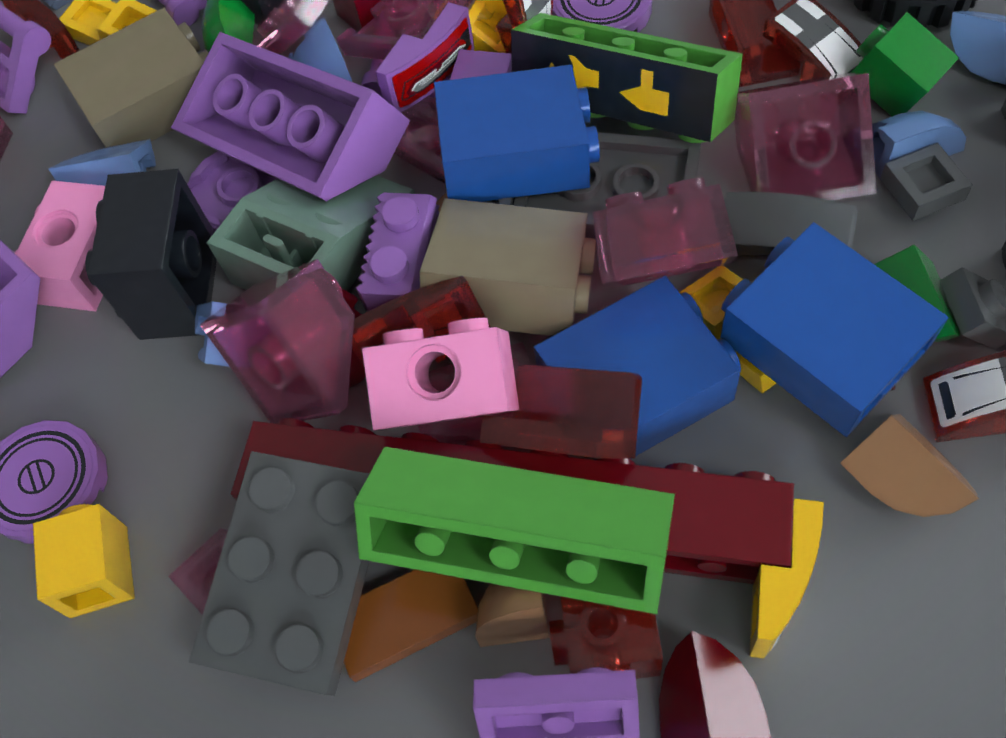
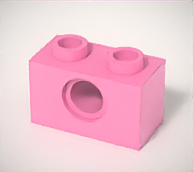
[15,181,105,312]
[362,318,520,430]

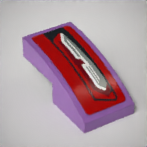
[376,2,475,112]

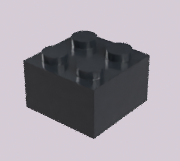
[85,169,217,340]

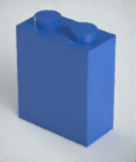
[434,64,600,202]
[720,222,949,438]
[533,275,741,460]

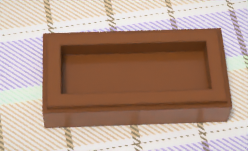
[344,569,478,683]

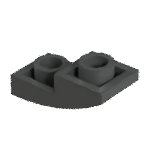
[715,192,858,256]

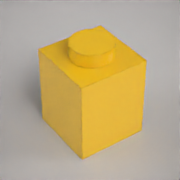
[33,504,135,618]

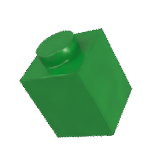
[848,12,959,116]

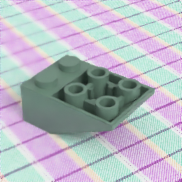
[207,175,415,318]

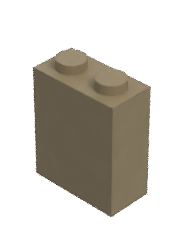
[53,8,208,148]
[420,198,597,336]

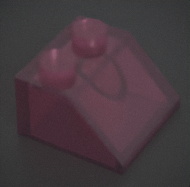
[734,73,877,201]
[593,178,738,289]
[200,259,355,424]

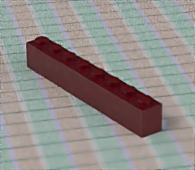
[231,418,794,584]

